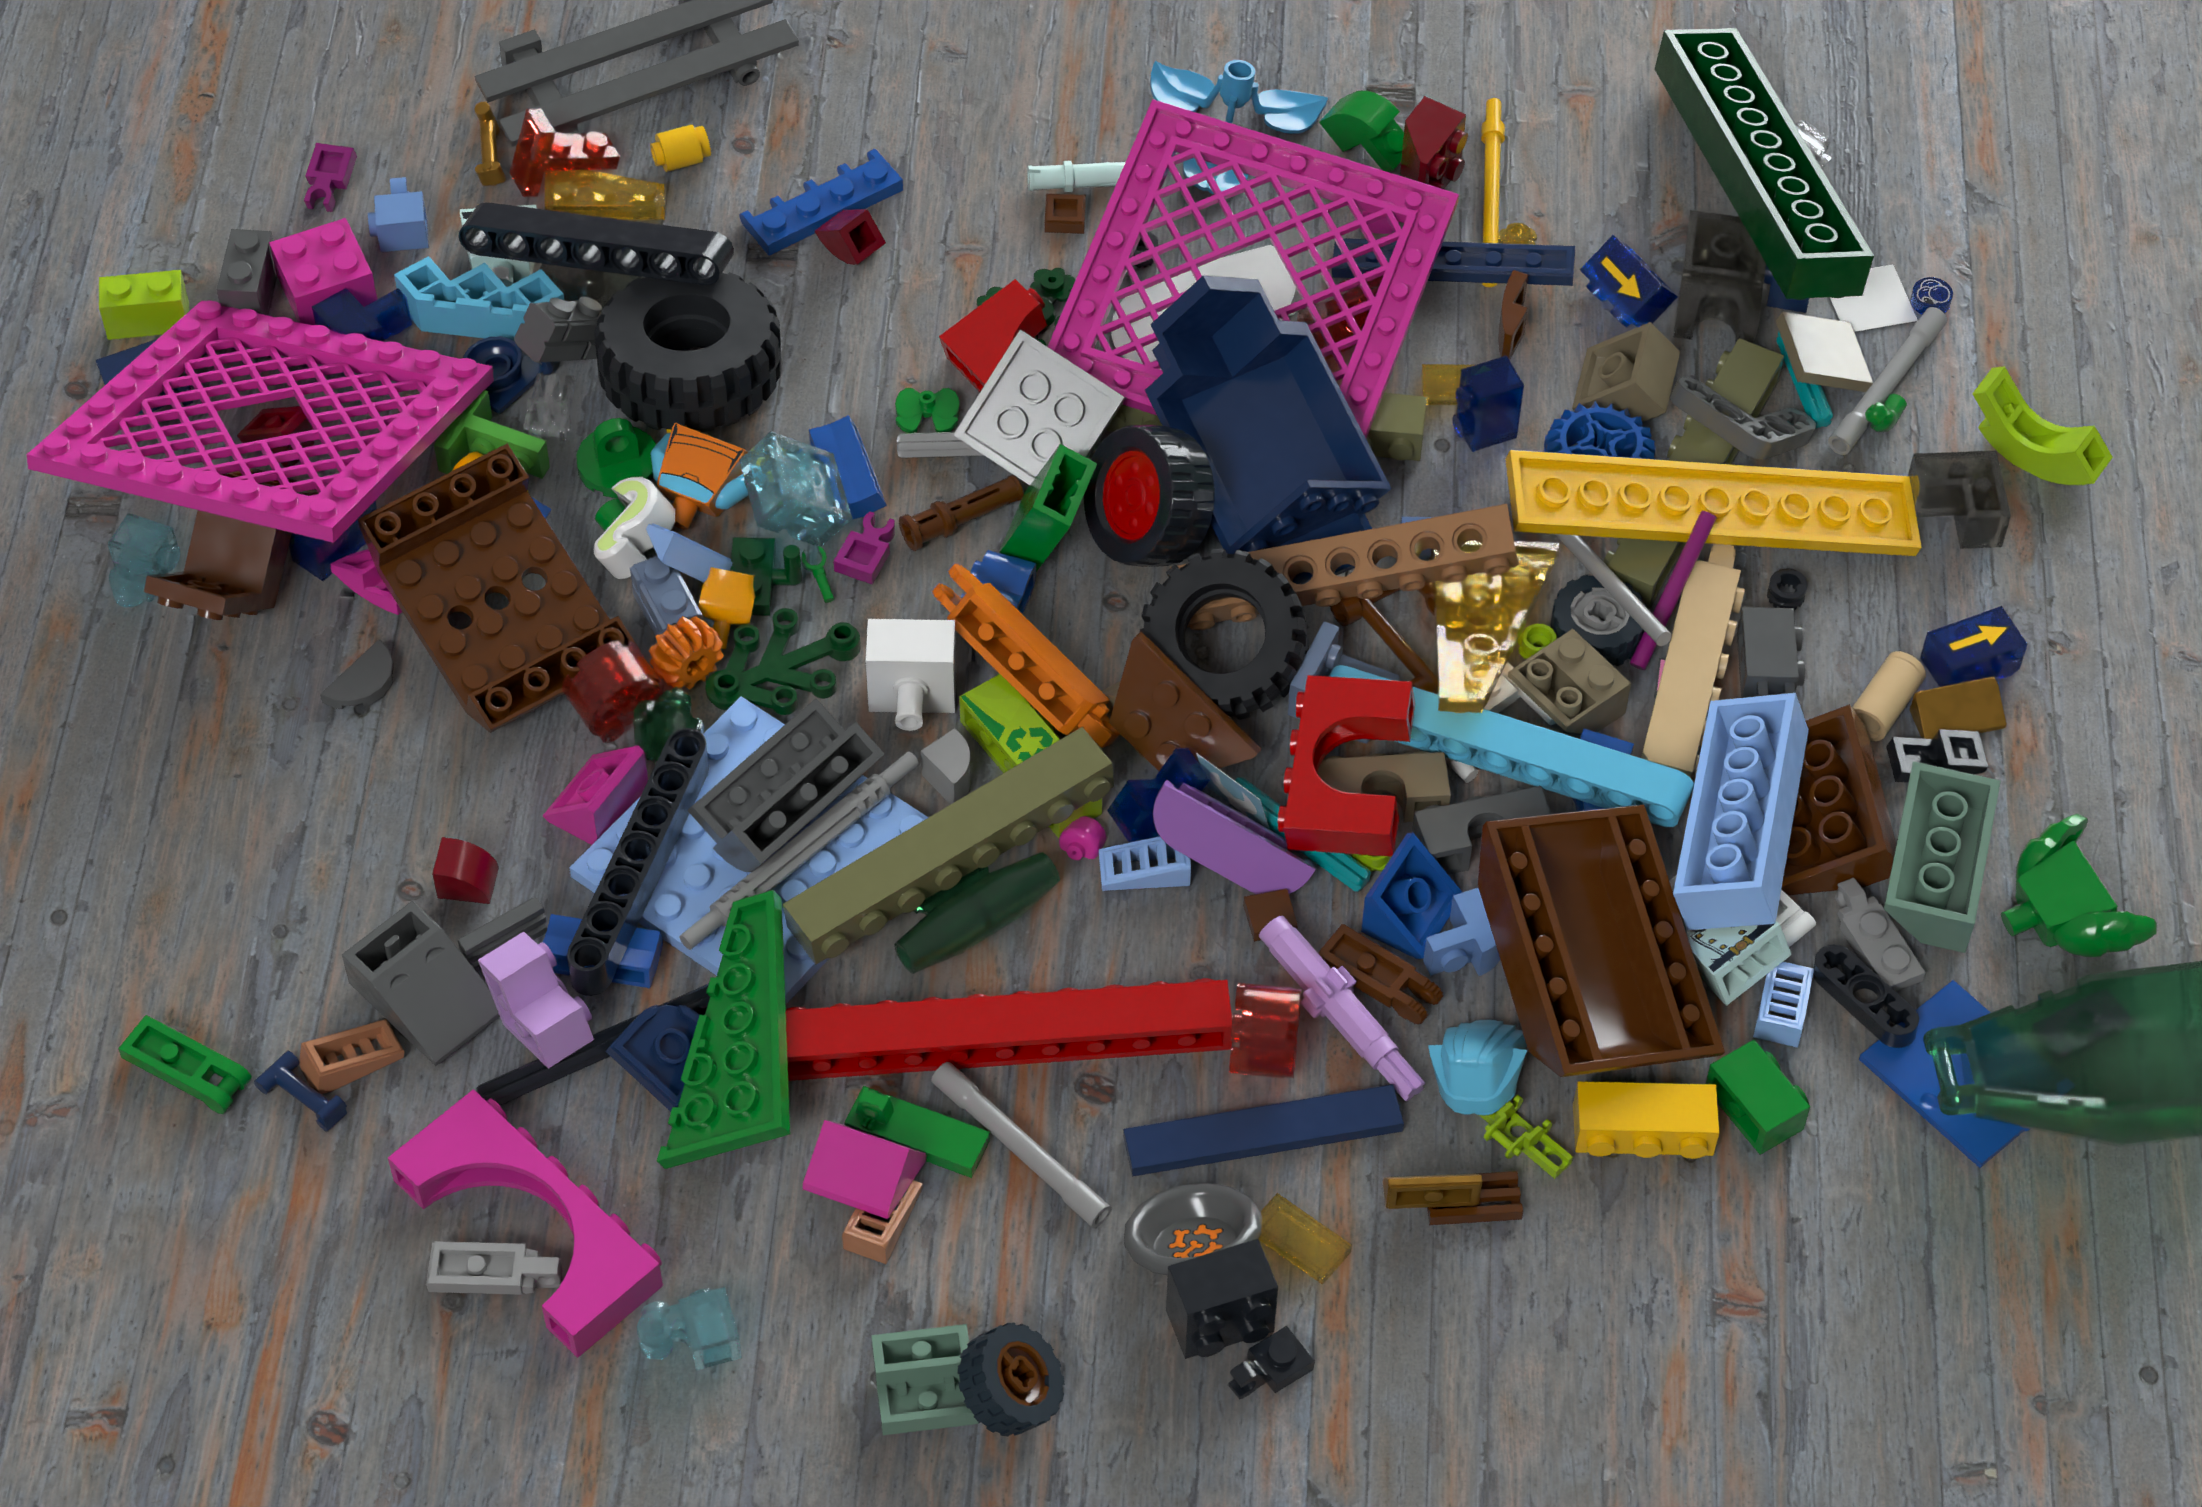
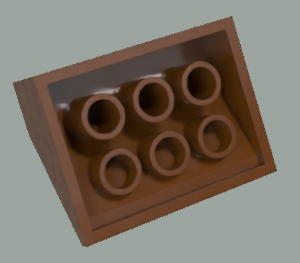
[1781,704,1896,895]

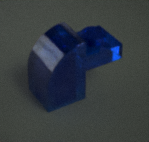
[312,288,412,342]
[1107,748,1210,842]

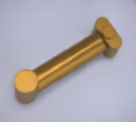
[474,101,506,186]

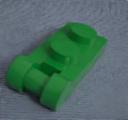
[118,1015,252,1114]

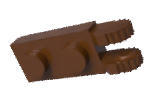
[1318,924,1444,1025]

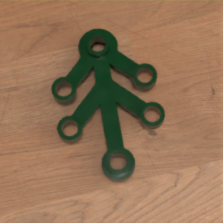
[705,608,861,715]

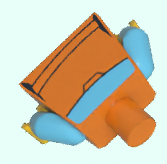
[651,423,782,530]

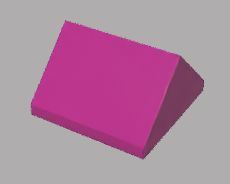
[543,745,648,845]
[803,1120,927,1219]

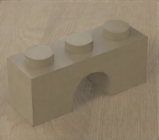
[1318,751,1451,822]

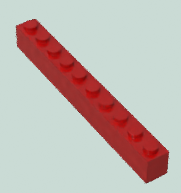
[786,978,1233,1081]

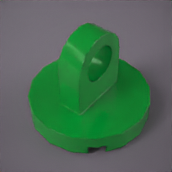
[576,418,656,498]

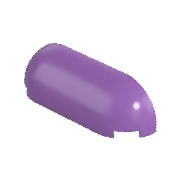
[1153,780,1316,894]

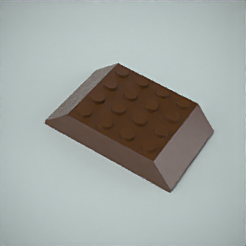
[1478,805,1725,1077]

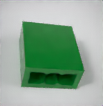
[999,444,1097,572]

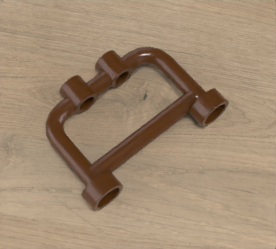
[1330,582,1489,694]

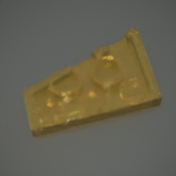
[545,162,665,220]

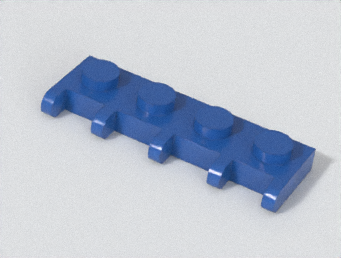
[739,149,903,256]

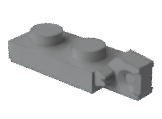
[1835,878,1926,992]
[426,1241,563,1295]

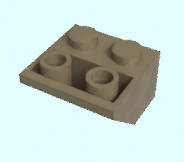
[1508,629,1631,734]

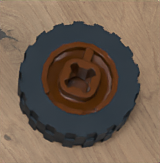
[957,1322,1065,1437]

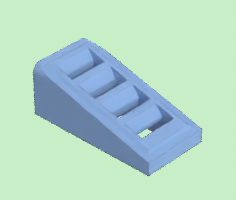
[1099,836,1191,891]
[1753,962,1814,1048]

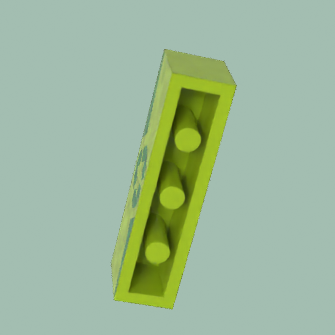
[959,674,1102,838]

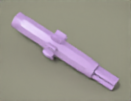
[1259,915,1425,1102]

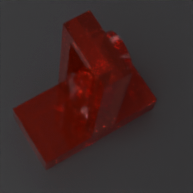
[509,109,620,197]

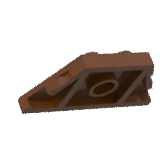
[1109,632,1262,783]

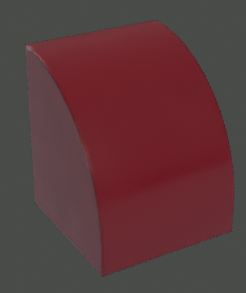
[814,209,886,265]
[432,837,499,904]

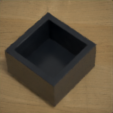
[1166,1239,1278,1359]

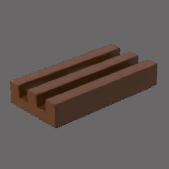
[1427,1171,1523,1226]

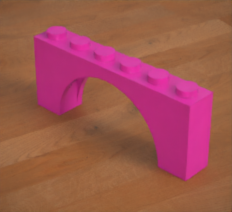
[388,1089,663,1358]

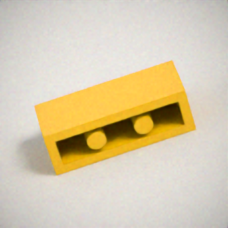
[1573,1081,1719,1159]

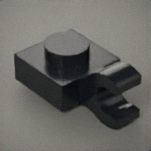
[1228,1326,1315,1400]

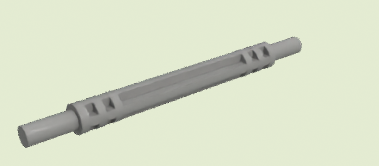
[679,751,919,950]

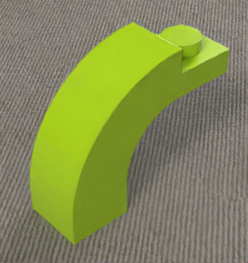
[1972,366,2113,485]

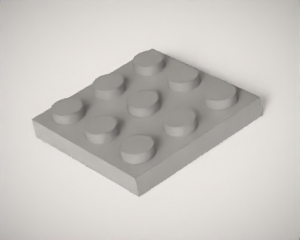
[953,330,1126,485]

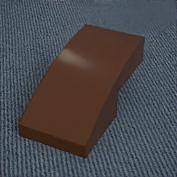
[1498,270,1528,362]

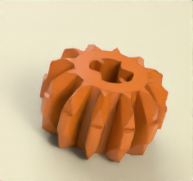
[648,616,724,690]

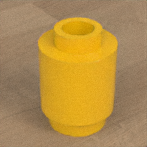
[650,124,711,172]

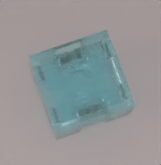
[739,431,852,547]

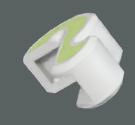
[594,477,675,579]

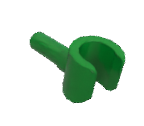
[801,546,835,603]

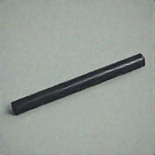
[476,983,710,1105]

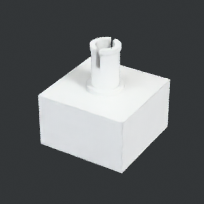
[866,619,957,731]

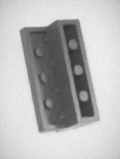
[687,698,885,872]

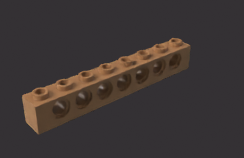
[1170,504,1519,630]

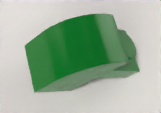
[1319,90,1404,172]

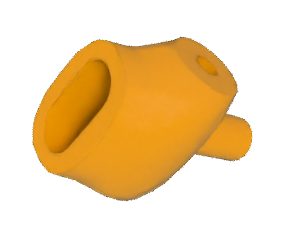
[698,567,755,649]

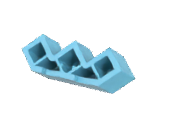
[394,256,564,341]

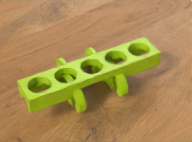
[1479,1095,1573,1179]

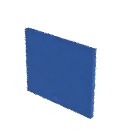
[1859,980,2074,1168]

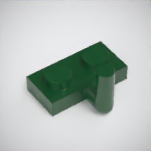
[730,537,802,616]

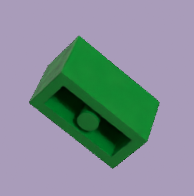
[1705,1040,1810,1155]

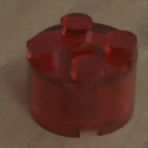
[562,641,664,743]
[1229,982,1301,1079]

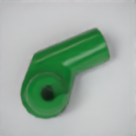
[1865,394,1907,433]

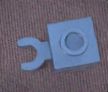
[368,177,429,252]

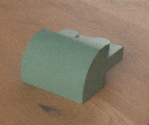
[871,1324,979,1435]

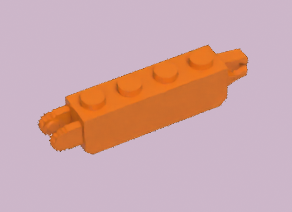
[932,563,1120,748]

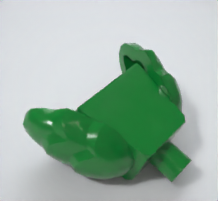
[2001,813,2157,957]

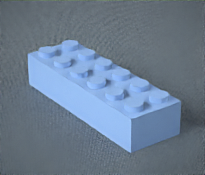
[1673,693,1809,930]

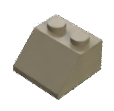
[1572,322,1680,422]

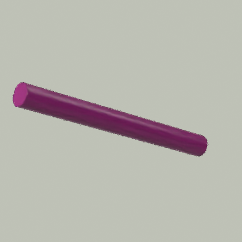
[1629,511,1717,671]

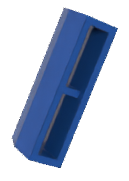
[809,415,887,523]
[543,914,663,988]

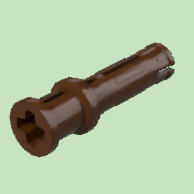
[899,475,1024,551]

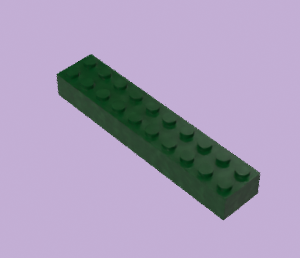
[1655,28,1874,300]

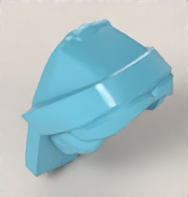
[1428,1020,1527,1116]

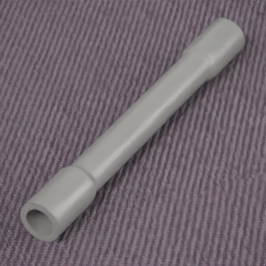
[1828,307,1947,455]
[931,1062,1112,1228]

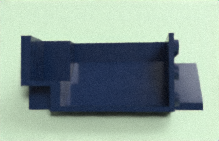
[1145,275,1392,584]

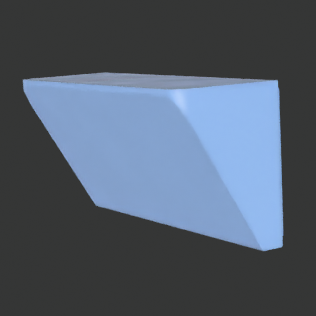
[646,523,733,582]

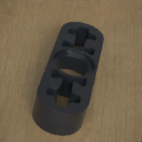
[1813,944,1919,1048]

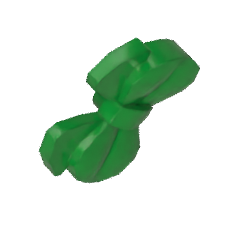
[895,388,960,433]

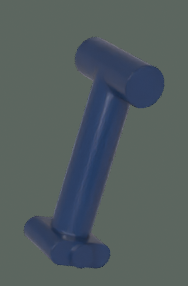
[254,1051,347,1132]

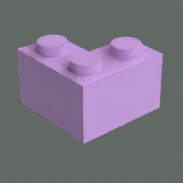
[478,932,594,1069]

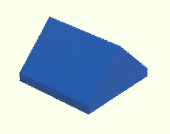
[1361,832,1463,959]

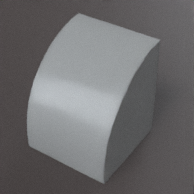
[921,728,971,805]

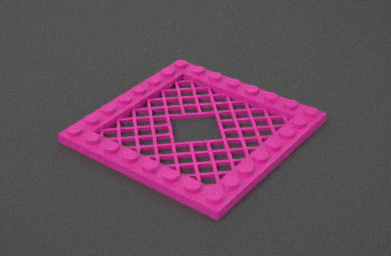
[1047,99,1459,438]
[26,301,494,543]

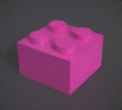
[269,218,379,326]

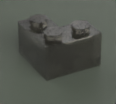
[1908,450,2011,549]

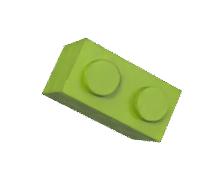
[99,270,189,340]

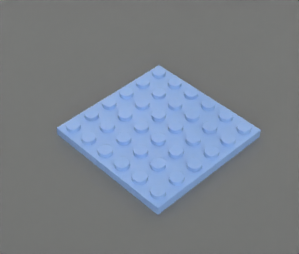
[569,696,929,1005]

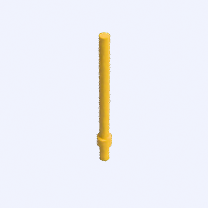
[1481,98,1505,288]

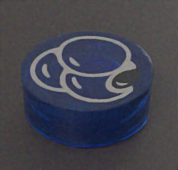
[1910,277,1953,315]

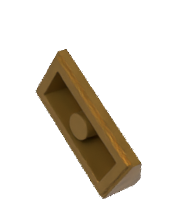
[1909,677,2007,739]
[1383,1174,1482,1209]

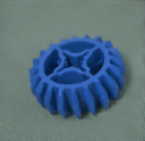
[1544,401,1656,460]

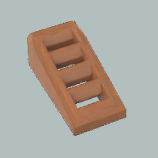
[299,1019,405,1094]
[842,1180,923,1264]

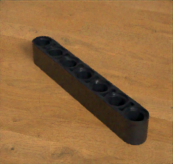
[458,202,734,285]
[567,728,709,996]

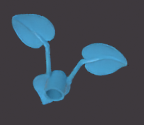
[1150,60,1328,194]

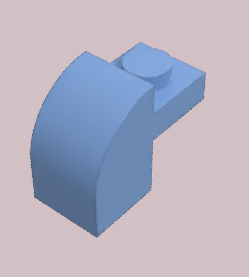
[1423,888,1500,976]

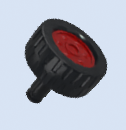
[1084,425,1215,567]

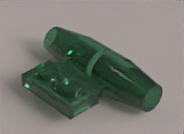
[894,852,1060,974]

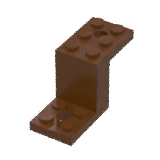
[143,469,319,620]

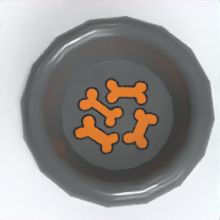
[1124,1183,1262,1275]

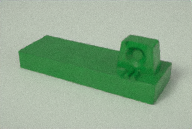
[844,1086,990,1178]

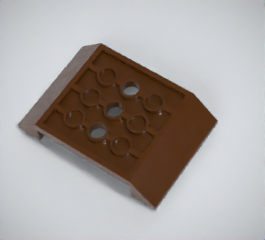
[358,443,640,733]

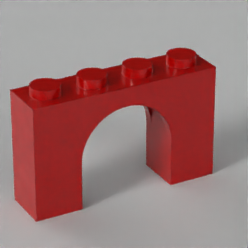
[1278,675,1415,857]

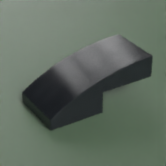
[1886,729,1988,783]

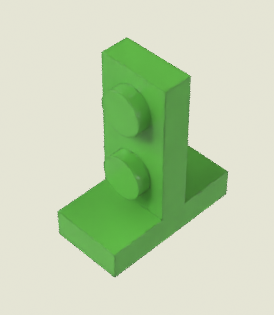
[434,390,550,479]

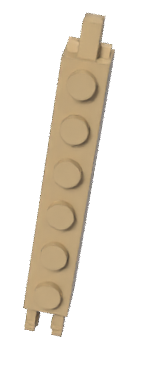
[1641,544,1745,781]

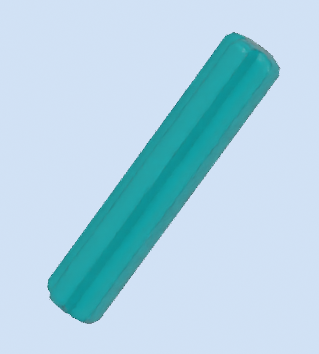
[1776,331,1833,429]

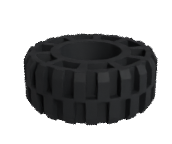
[594,272,782,432]

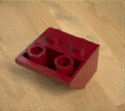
[1400,96,1468,190]

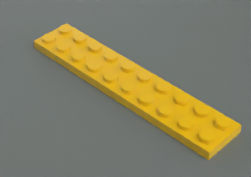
[1505,450,1922,556]

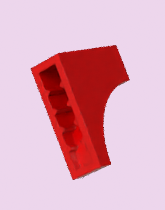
[939,279,1047,392]

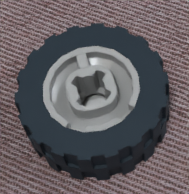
[1550,574,1646,666]

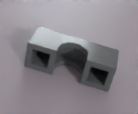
[1412,786,1551,875]

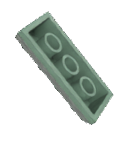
[1884,761,2001,953]

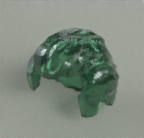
[633,687,704,763]

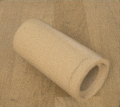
[1852,651,1926,741]

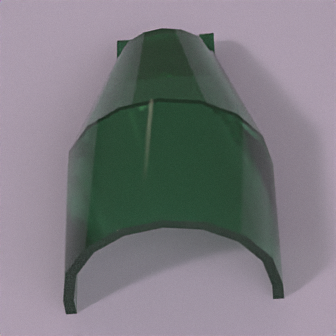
[1923,961,2202,1147]

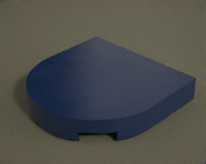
[605,1005,699,1112]

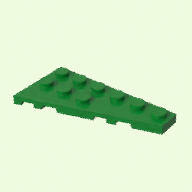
[657,890,790,1169]

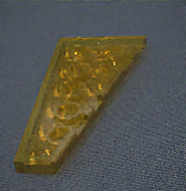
[1432,541,1560,713]

